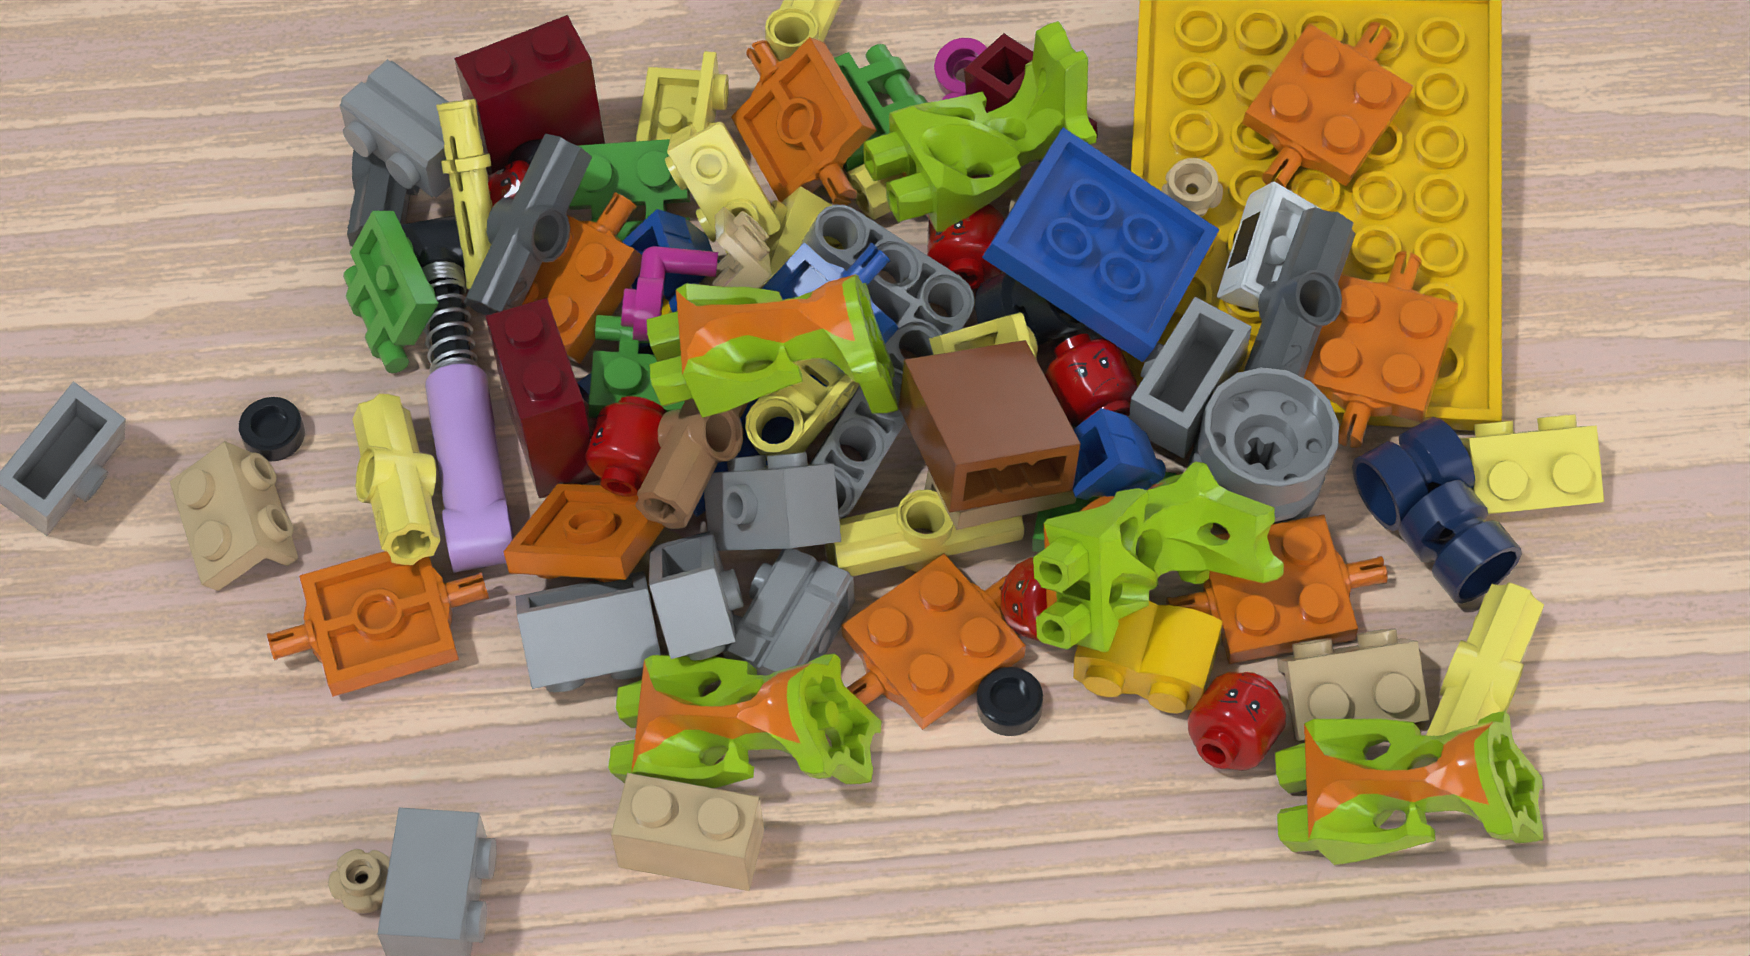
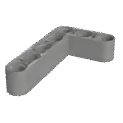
[801,205,975,519]

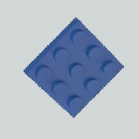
[982,127,1220,362]

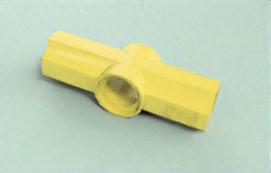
[352,393,441,565]
[825,490,1025,577]
[1426,582,1544,764]

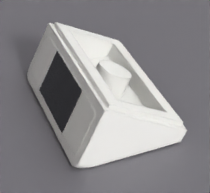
[1217,181,1321,311]

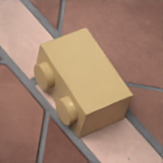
[611,773,764,891]

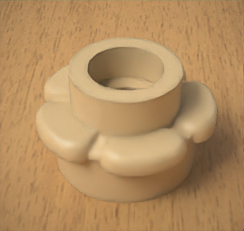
[1161,158,1223,217]
[328,849,390,913]

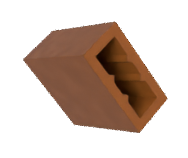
[899,340,1081,513]

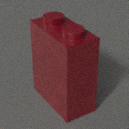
[454,15,605,176]
[485,298,599,498]

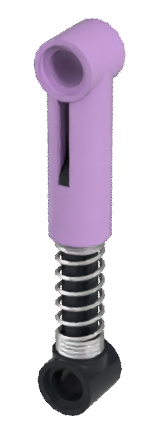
[401,215,514,573]

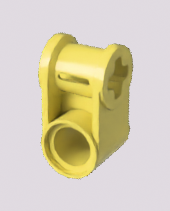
[745,358,859,461]

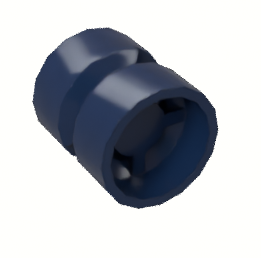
[1352,417,1475,531]
[1398,480,1522,604]

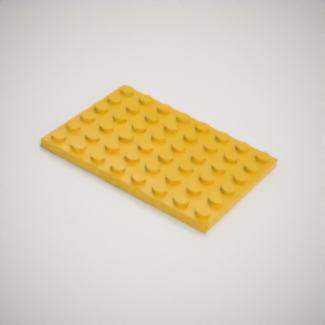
[1122,0,1502,431]

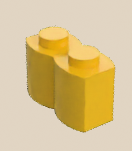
[1073,601,1223,713]

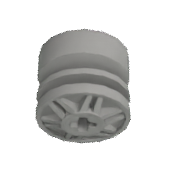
[1188,367,1339,530]

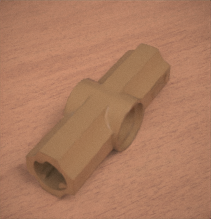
[635,399,748,529]

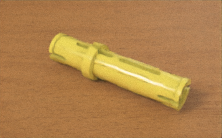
[436,99,493,289]

